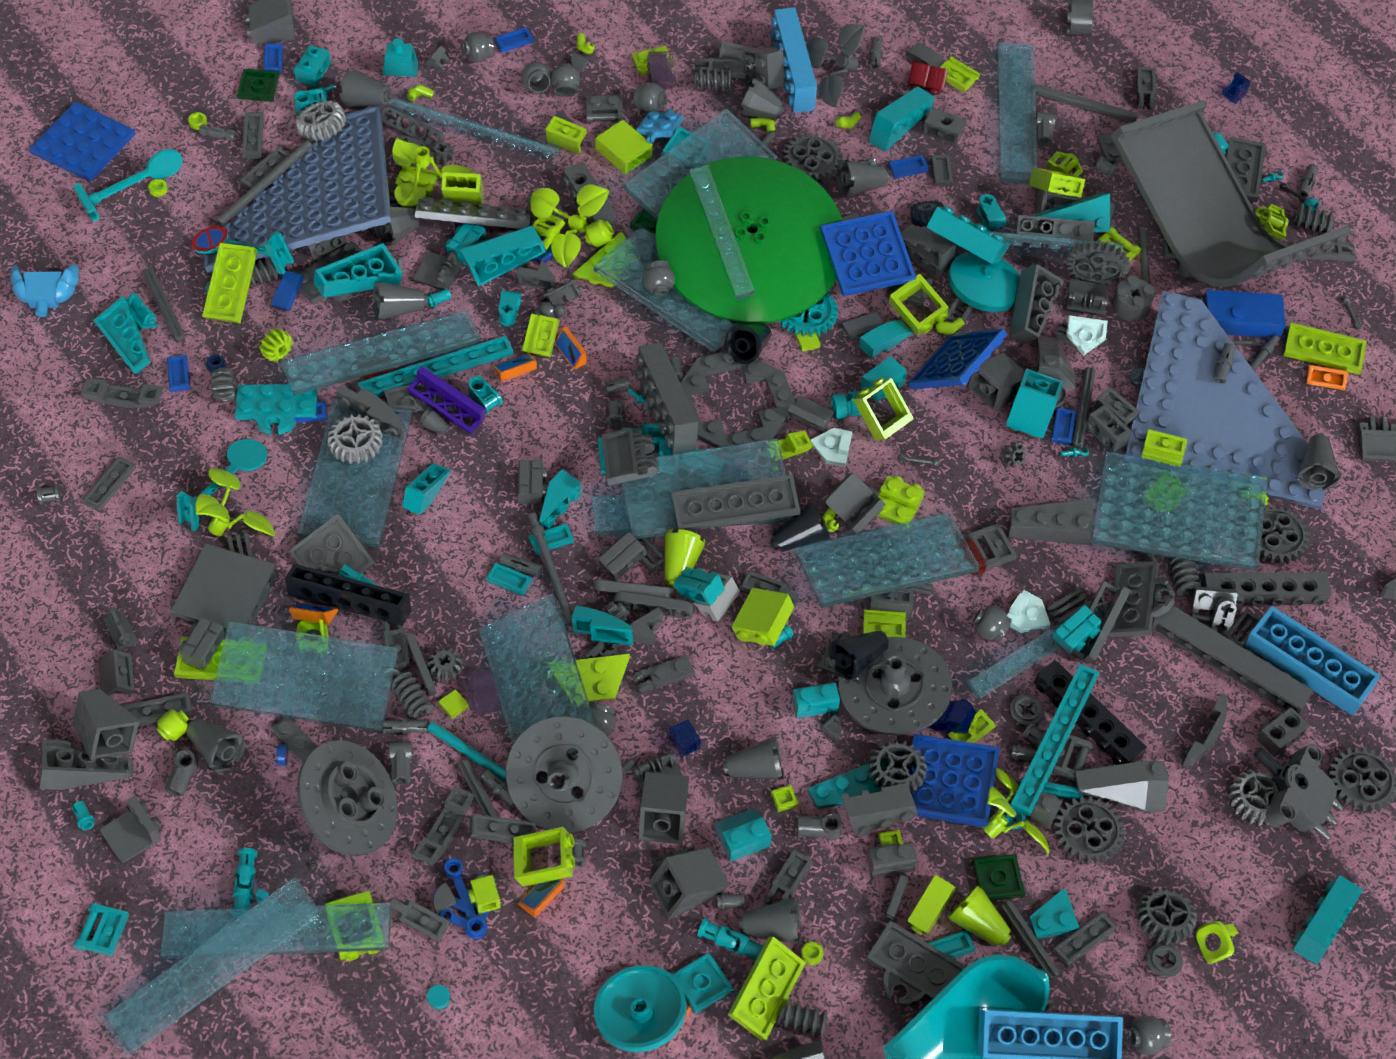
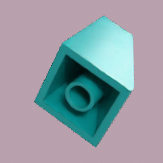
[1006,368,1064,439]

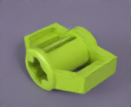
[1046,152,1083,177]
[1260,204,1289,240]
[532,214,565,250]

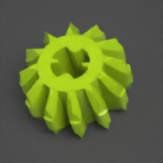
[259,328,294,363]

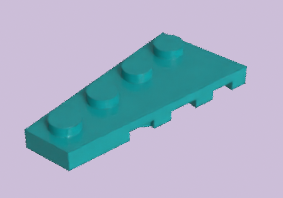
[807,761,887,809]

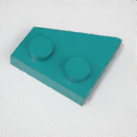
[1028,889,1079,939]

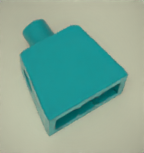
[383,38,419,77]

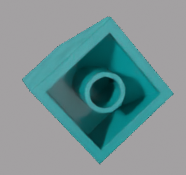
[712,808,772,862]

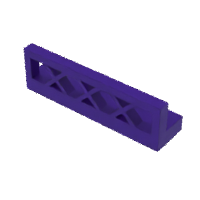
[407,366,485,435]

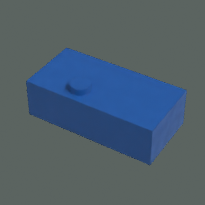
[1203,290,1286,338]

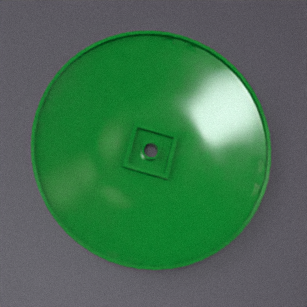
[655,156,843,324]

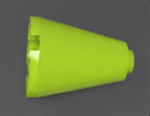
[664,529,705,589]
[948,885,1011,947]

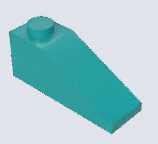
[402,463,451,514]

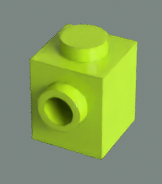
[468,875,501,914]

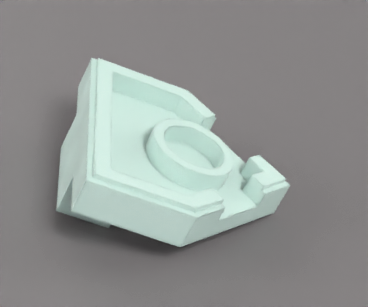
[1066,315,1108,356]
[810,428,853,467]
[1007,590,1050,633]

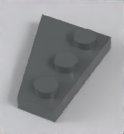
[384,376,453,413]

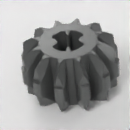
[211,368,236,402]
[427,647,463,684]

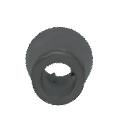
[419,409,450,436]

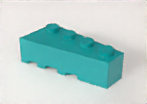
[868,86,935,152]
[1031,192,1110,233]
[927,205,1011,264]
[460,226,546,286]
[313,243,403,298]
[1293,875,1363,965]

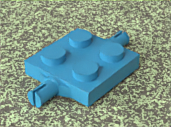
[637,108,683,144]

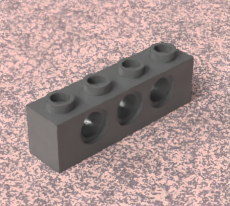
[561,162,616,226]

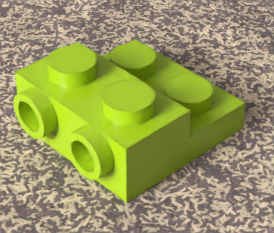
[876,476,925,529]

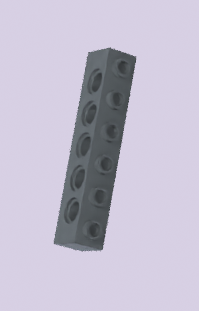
[1201,572,1331,606]

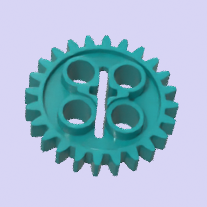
[778,293,838,337]

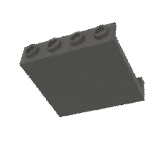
[170,543,277,641]

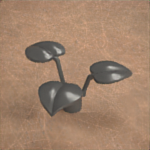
[806,24,865,108]

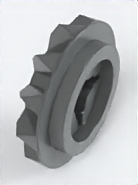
[1009,694,1044,727]
[1146,943,1183,979]

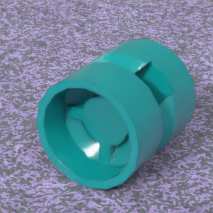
[831,391,861,420]

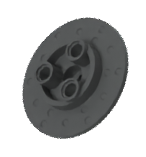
[839,637,952,736]
[506,716,623,833]
[297,740,397,856]

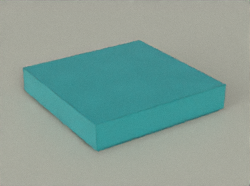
[672,952,734,1014]

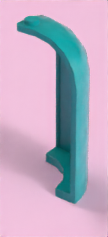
[883,955,1050,1059]

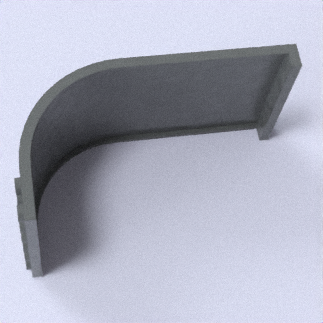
[1111,100,1352,287]

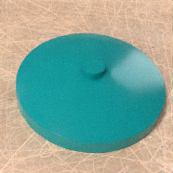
[948,252,1020,312]
[594,965,687,1052]

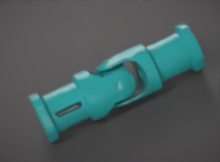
[230,848,258,918]
[697,917,765,960]

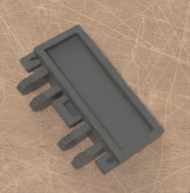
[1359,416,1396,462]
[602,428,658,486]

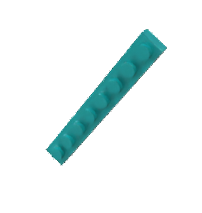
[358,336,513,397]
[1011,664,1100,816]

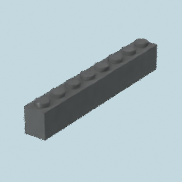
[1152,605,1314,714]

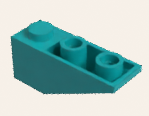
[539,469,582,530]

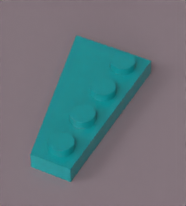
[93,295,151,375]

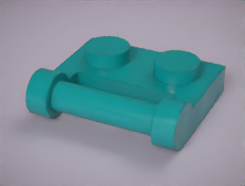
[73,903,129,957]

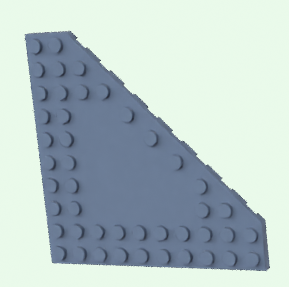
[205,105,391,273]
[1123,291,1325,510]

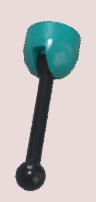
[1279,183,1320,212]

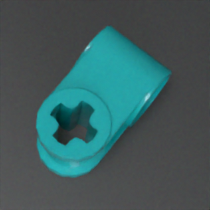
[294,89,328,115]
[976,194,1006,231]
[498,290,521,327]
[468,376,503,415]

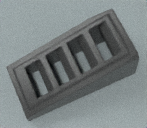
[944,296,974,333]

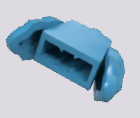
[10,264,79,317]

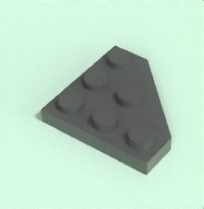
[289,513,376,574]

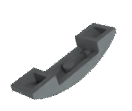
[81,378,163,408]
[1182,693,1227,768]
[413,786,474,866]

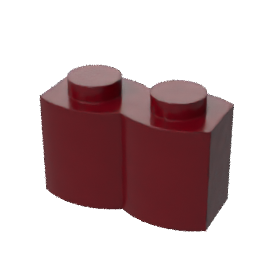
[908,62,948,95]

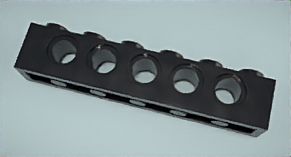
[285,564,411,626]
[1034,660,1147,765]

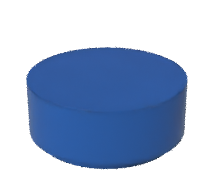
[276,744,288,766]

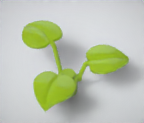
[392,138,474,207]
[531,184,609,268]
[195,468,275,537]
[982,768,1050,855]

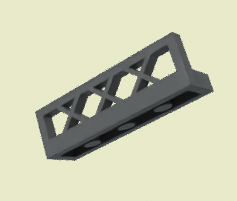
[1071,581,1131,664]

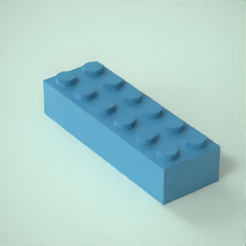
[770,8,817,113]
[1245,606,1381,716]
[977,1008,1123,1059]

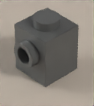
[1030,791,1062,829]

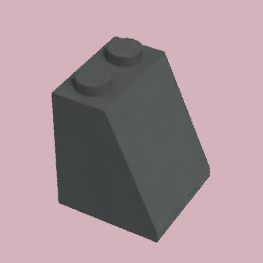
[246,0,295,44]
[968,353,1025,412]
[73,689,139,760]
[639,772,689,844]
[649,848,729,919]

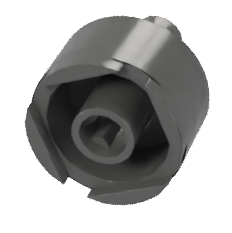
[1067,0,1093,35]
[1113,275,1155,321]

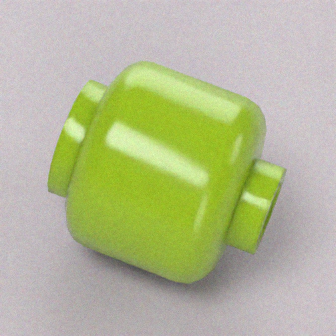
[584,219,614,247]
[156,709,189,741]

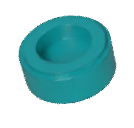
[427,985,450,1010]

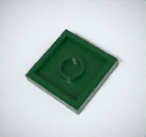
[237,69,280,102]
[972,854,1025,901]

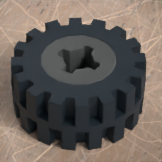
[910,200,944,227]

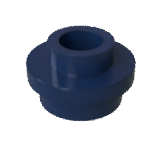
[206,354,226,373]

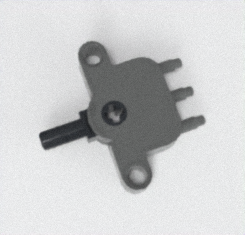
[1253,744,1344,840]

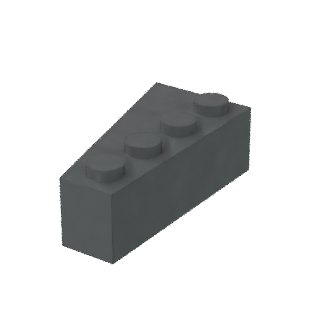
[1009,264,1064,344]
[1008,498,1093,545]

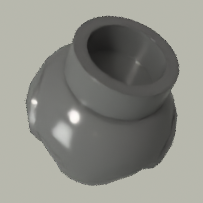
[534,302,566,318]

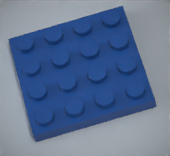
[29,101,136,182]
[820,211,916,297]
[907,328,1007,389]
[908,734,1000,827]

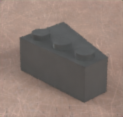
[901,224,957,279]
[841,783,918,836]

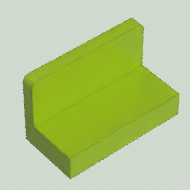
[545,116,587,154]

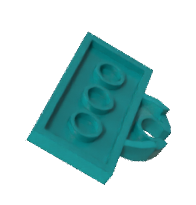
[235,384,318,435]

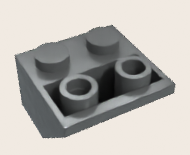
[743,47,785,89]

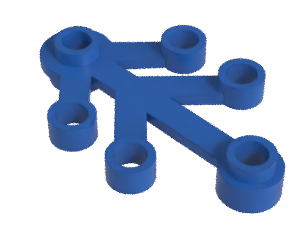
[433,858,490,939]

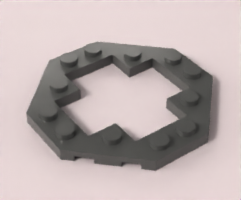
[681,351,795,455]

